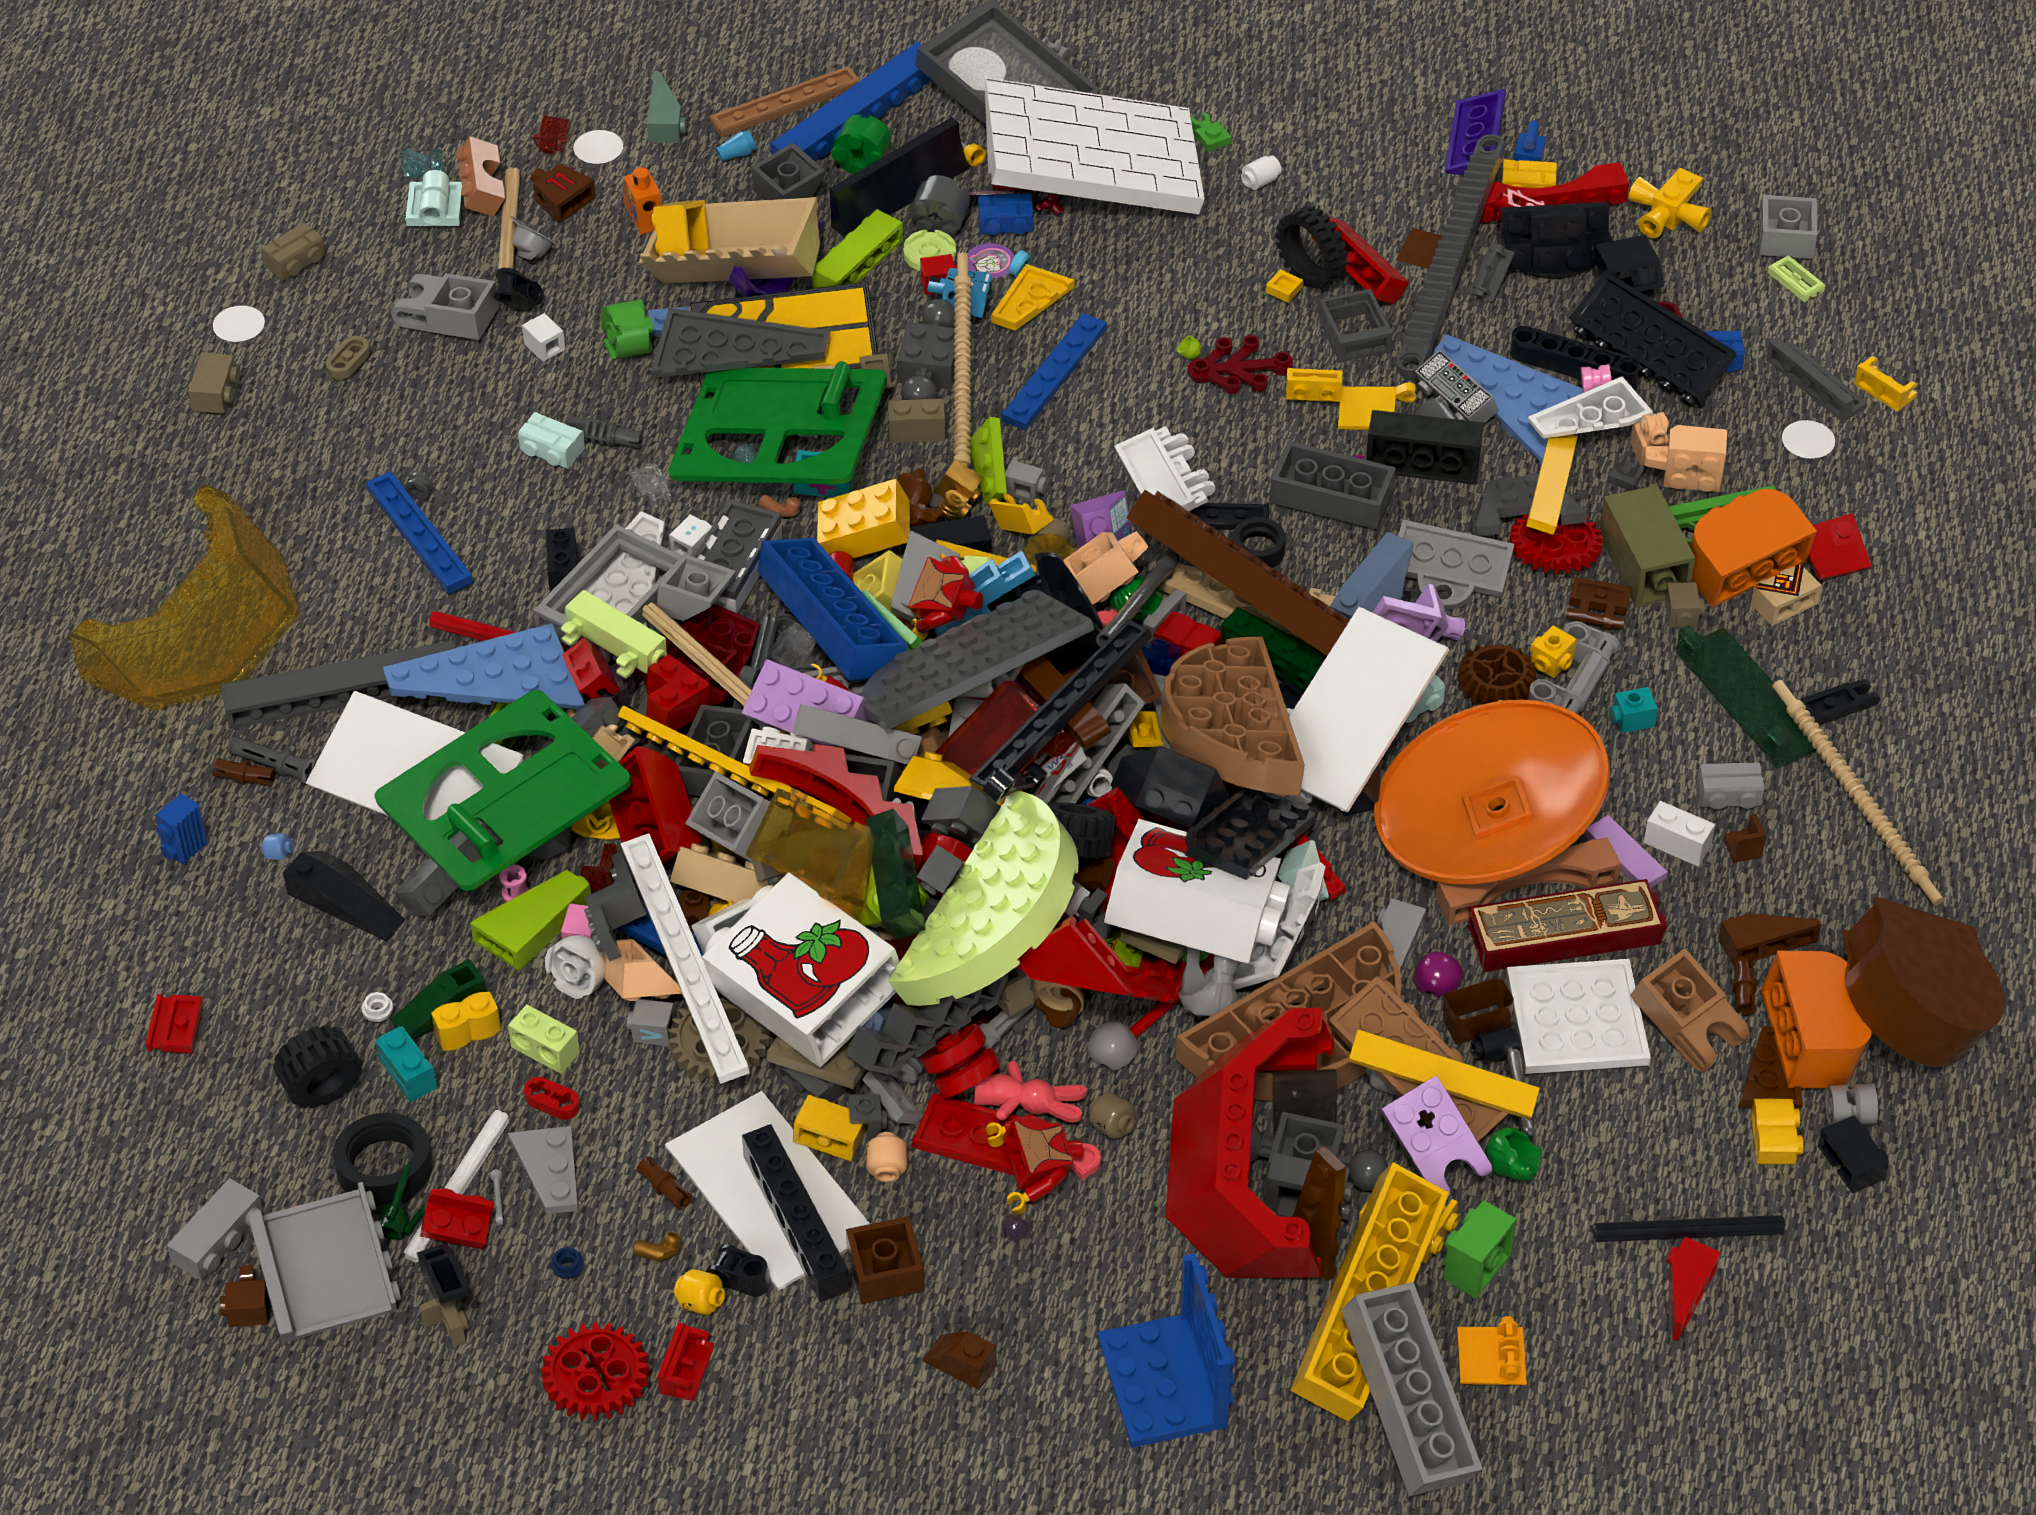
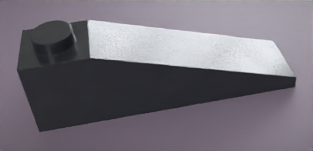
[283,851,405,942]

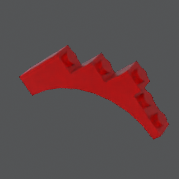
[749,744,923,877]

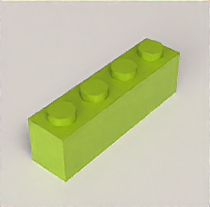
[812,209,903,288]

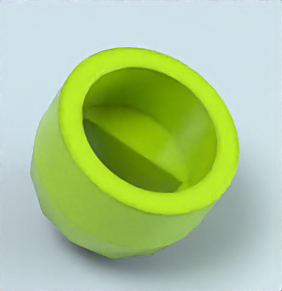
[1177,335,1201,360]

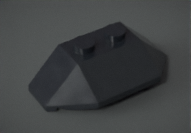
[1110,745,1231,828]

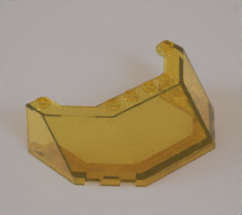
[70,484,300,711]

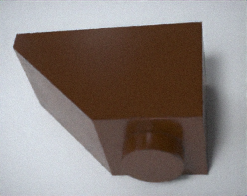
[923,1331,997,1390]

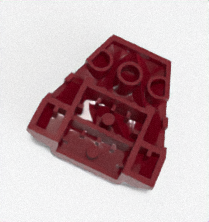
[634,604,761,706]

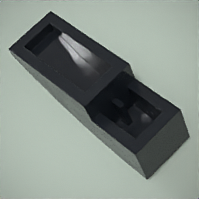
[416,1243,472,1304]

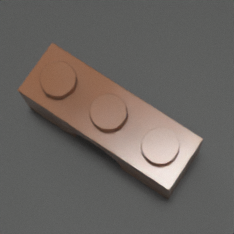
[456,136,505,216]

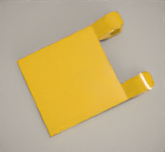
[1338,382,1416,430]

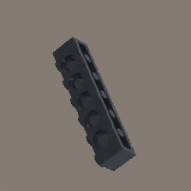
[742,1124,850,1302]

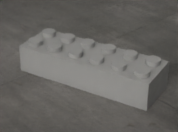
[1341,1282,1483,1497]

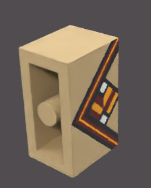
[1751,564,1822,626]

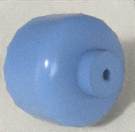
[261,833,294,860]

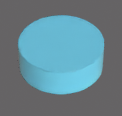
[1009,250,1032,277]

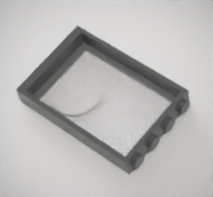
[915,0,1101,125]

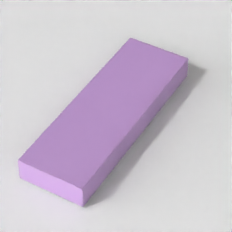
[1585,815,1668,888]

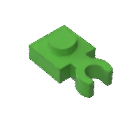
[1191,112,1231,152]

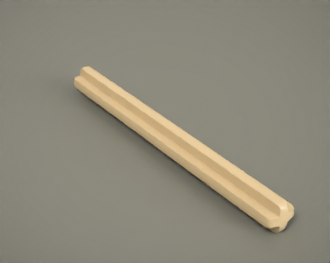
[498,167,520,269]
[642,603,752,706]

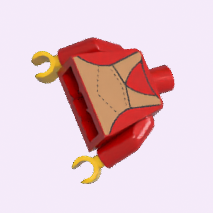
[908,553,983,640]
[986,1114,1084,1215]

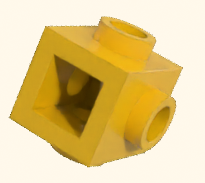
[1530,625,1577,678]

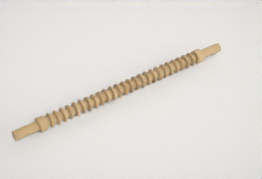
[1772,680,1944,906]

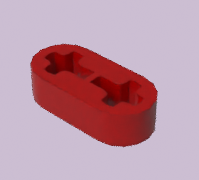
[524,1077,580,1120]

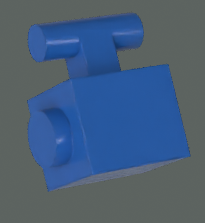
[1514,120,1546,162]

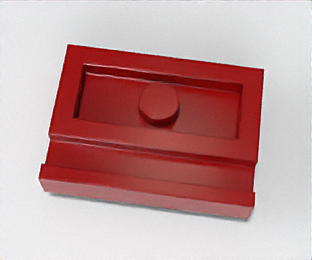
[146,994,204,1053]

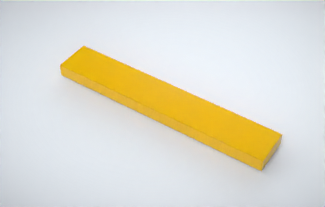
[1526,434,1578,535]
[1348,1029,1540,1120]

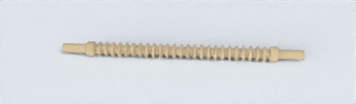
[954,252,971,468]

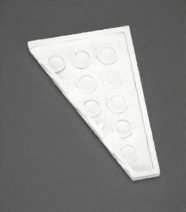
[560,511,665,661]

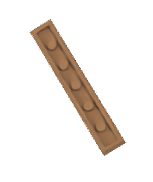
[710,66,860,137]

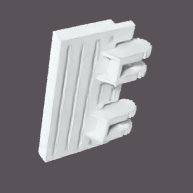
[1114,426,1216,511]

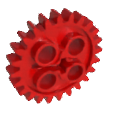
[1509,514,1603,575]
[541,1322,650,1421]

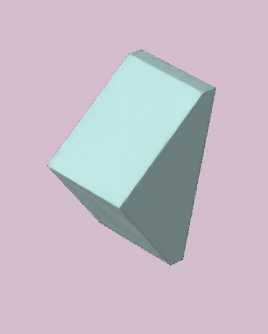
[1277,840,1329,902]

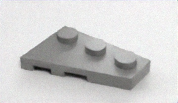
[891,530,960,622]
[508,1126,578,1214]

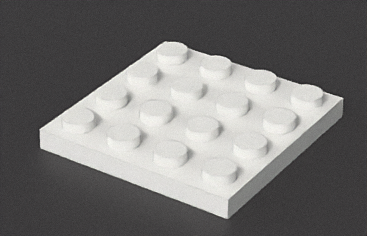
[1506,959,1651,1074]

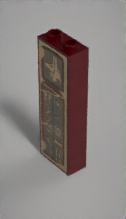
[1467,879,1667,972]

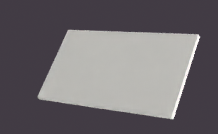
[1289,607,1449,813]
[306,691,524,820]
[665,1091,870,1291]

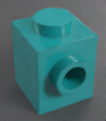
[1609,687,1658,733]

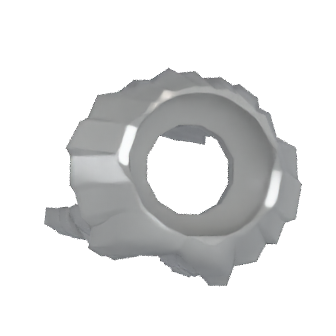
[1178,946,1241,1016]

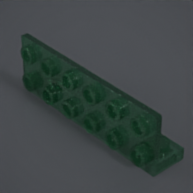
[1676,625,1817,768]

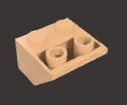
[604,939,681,1001]

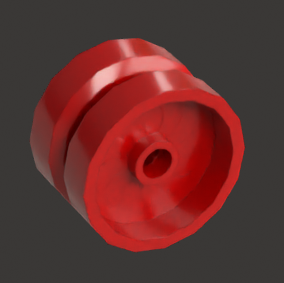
[919,1023,1001,1098]

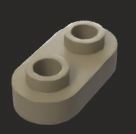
[326,336,370,380]

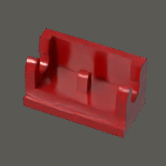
[562,637,620,698]
[657,1322,714,1401]

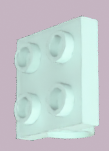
[405,170,463,226]

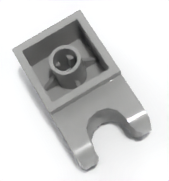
[391,273,500,340]

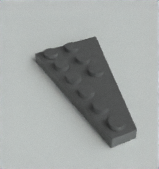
[651,308,830,378]

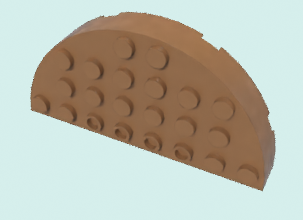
[1160,637,1305,797]
[1176,921,1401,1101]

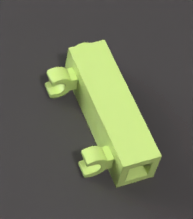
[561,589,667,678]

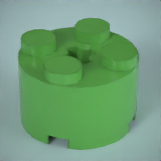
[601,299,653,359]

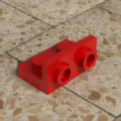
[420,1188,494,1249]

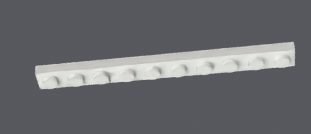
[620,833,750,1084]

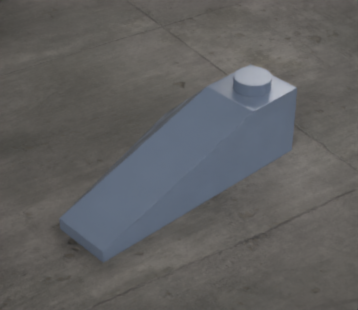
[1330,532,1413,620]

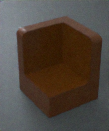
[1723,814,1766,863]

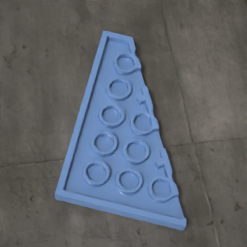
[1433,334,1584,465]
[383,623,584,712]

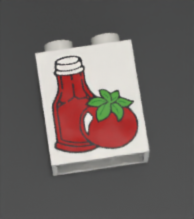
[1104,819,1291,964]
[702,872,899,1068]

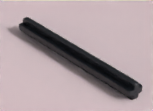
[1592,1215,1785,1242]

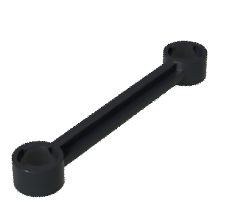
[982,761,1048,803]

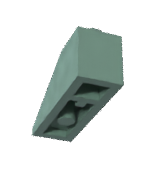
[647,71,686,143]

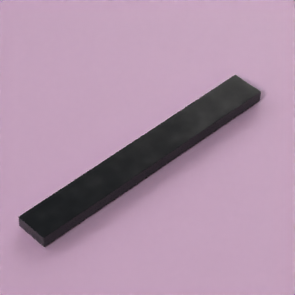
[969,619,1153,793]

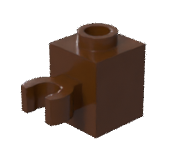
[219,1265,269,1327]

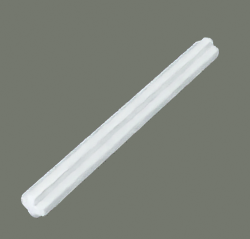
[404,1110,509,1263]

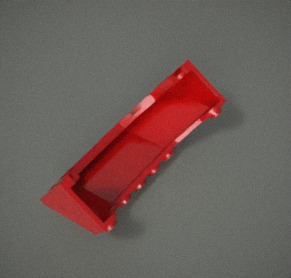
[1017,787,1186,1003]
[1165,1008,1334,1278]

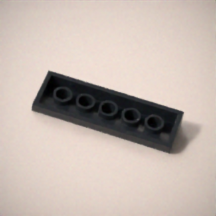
[829,117,969,238]

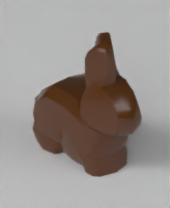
[897,468,945,527]

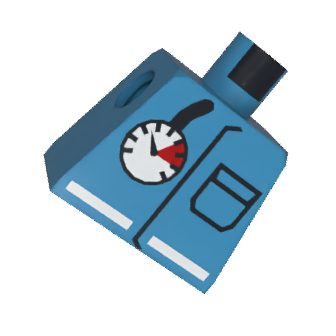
[927,268,992,318]

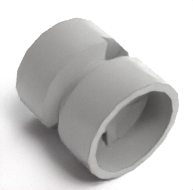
[1825,1083,1878,1125]

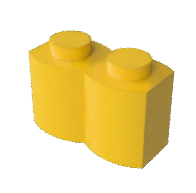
[432,992,501,1051]
[1751,1099,1803,1164]

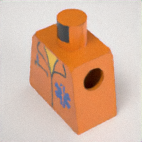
[623,167,662,235]

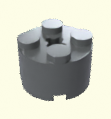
[910,175,971,237]

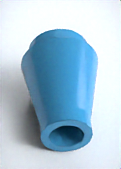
[716,130,757,162]

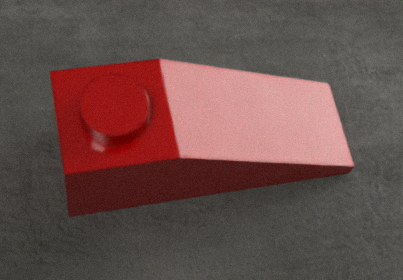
[1667,1236,1721,1341]

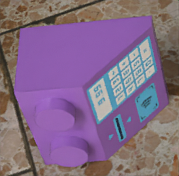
[1070,490,1132,549]

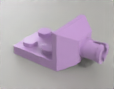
[1372,584,1465,642]

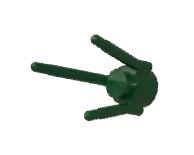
[380,1164,443,1241]

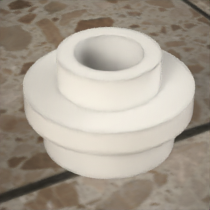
[362,992,393,1022]

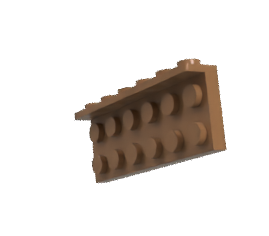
[1328,976,1509,1143]

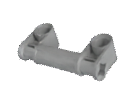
[1527,621,1620,714]

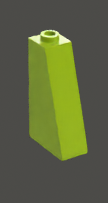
[470,870,591,971]

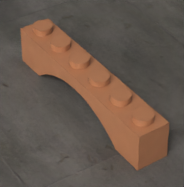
[1436,837,1621,925]

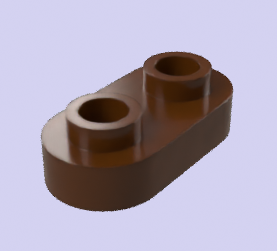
[678,888,710,933]

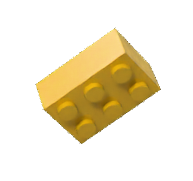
[817,479,910,558]

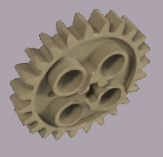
[669,995,770,1084]

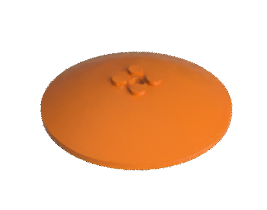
[1374,700,1610,884]

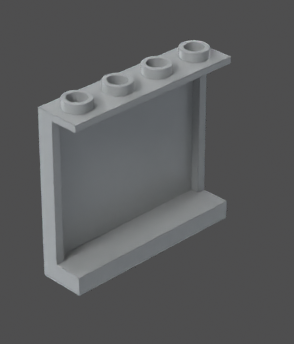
[248,1182,401,1343]

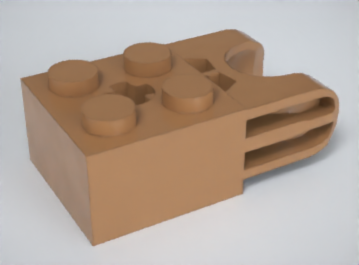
[1630,948,1750,1072]

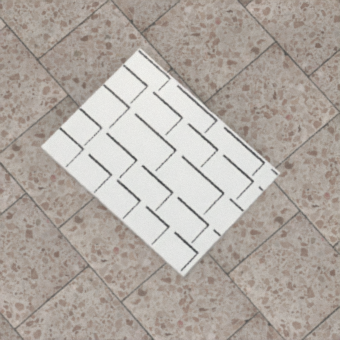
[984,78,1204,214]

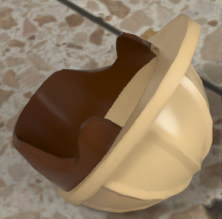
[1031,979,1084,1028]

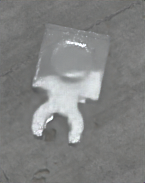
[630,463,671,509]

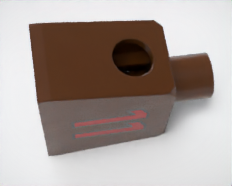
[531,165,596,224]

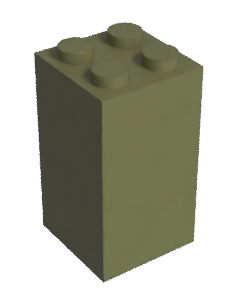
[1599,485,1696,608]

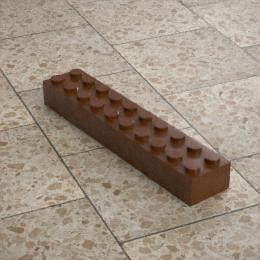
[1126,490,1350,656]

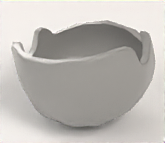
[1087,1022,1139,1070]

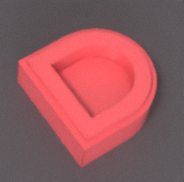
[1071,1143,1101,1180]

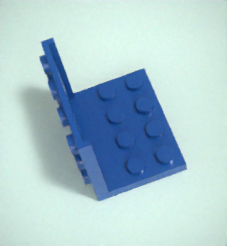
[1097,1253,1236,1448]

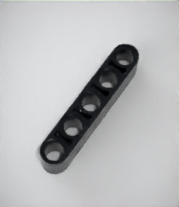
[1510,326,1641,390]

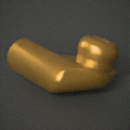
[633,1232,682,1262]

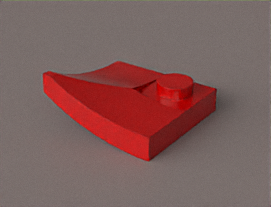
[1808,513,1871,580]

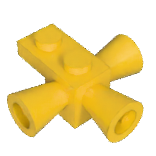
[1628,168,1712,238]

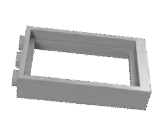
[534,524,682,663]

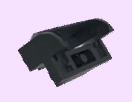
[1496,202,1612,279]
[1012,552,1104,667]

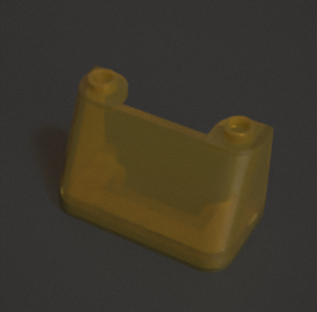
[745,788,875,913]

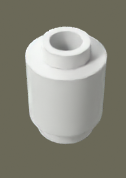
[1241,155,1282,190]
[1085,765,1113,798]

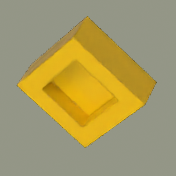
[1265,269,1303,303]

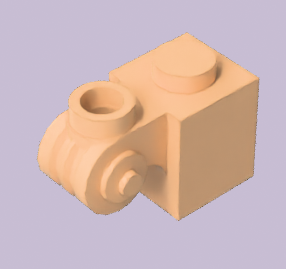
[1630,412,1669,465]

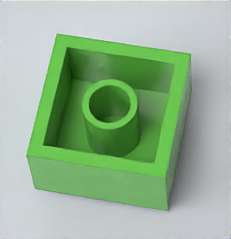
[1443,1200,1517,1299]

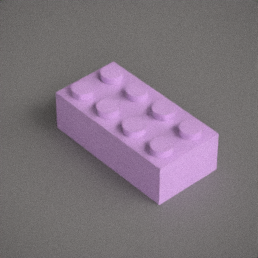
[741,659,872,756]

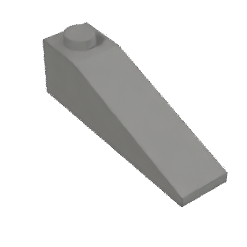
[792,704,922,764]

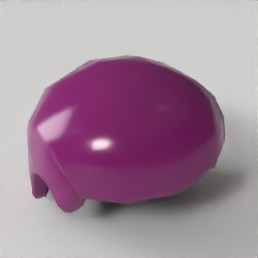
[1413,952,1463,998]

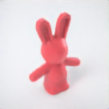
[974,1061,1087,1122]

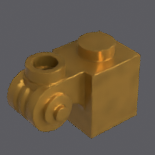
[934,459,983,519]

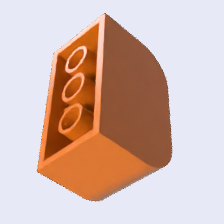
[1689,489,1817,607]
[1761,951,1872,1088]

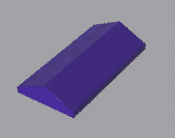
[1445,89,1506,175]

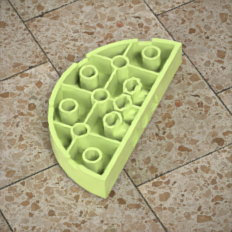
[888,791,1078,1006]

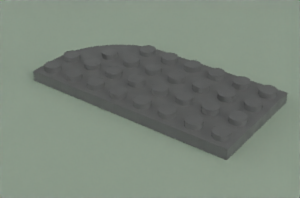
[861,590,1094,730]

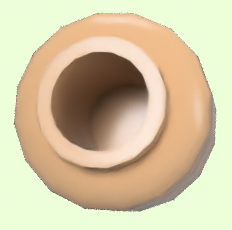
[866,1132,908,1182]

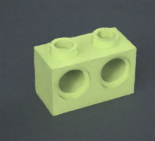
[508,1004,580,1074]

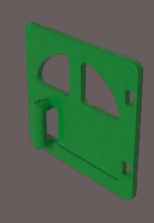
[668,361,887,484]
[374,690,631,891]

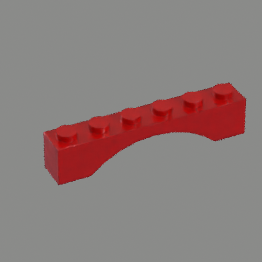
[1479,162,1629,223]

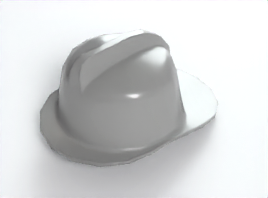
[510,216,557,260]

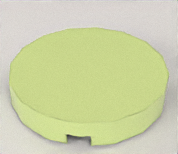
[903,230,956,271]

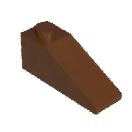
[1718,913,1821,966]

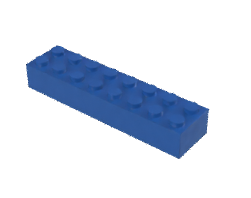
[757,538,908,682]

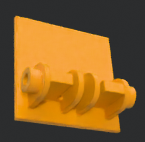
[1457,1316,1527,1385]

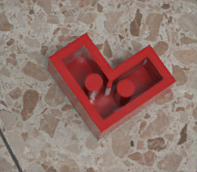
[646,654,710,731]

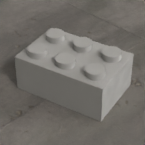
[685,771,789,862]

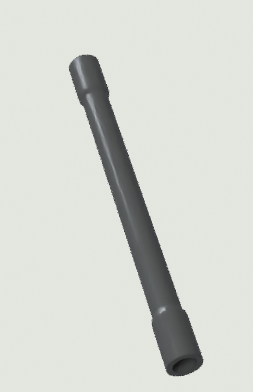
[1096,550,1180,647]

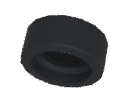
[1232,517,1286,568]

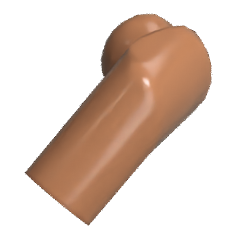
[758,495,801,518]

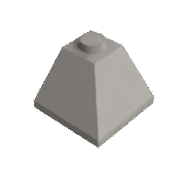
[657,554,736,621]

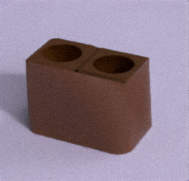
[1443,978,1514,1045]

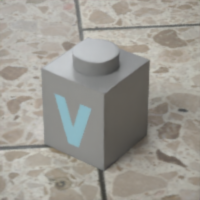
[627,999,676,1046]

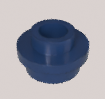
[551,1247,584,1279]

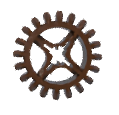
[1457,641,1537,706]

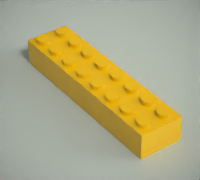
[1290,1162,1449,1422]

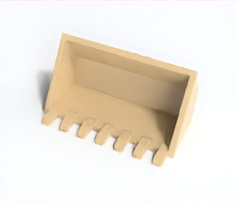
[639,197,820,284]

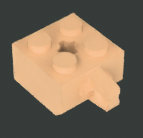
[1644,425,1727,492]
[1063,531,1148,605]

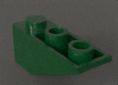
[391,959,487,1039]

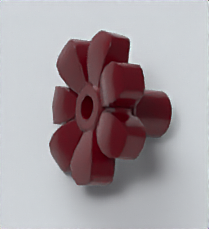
[1034,193,1063,216]

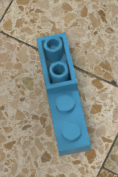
[933,551,1036,637]

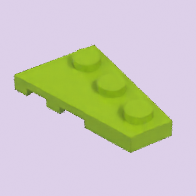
[969,417,1007,505]

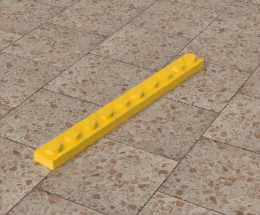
[617,706,852,829]

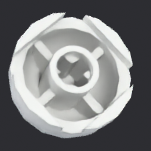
[545,935,606,999]

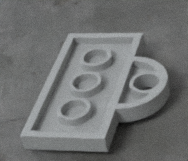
[1398,519,1514,610]

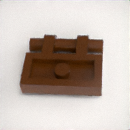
[1566,577,1632,630]

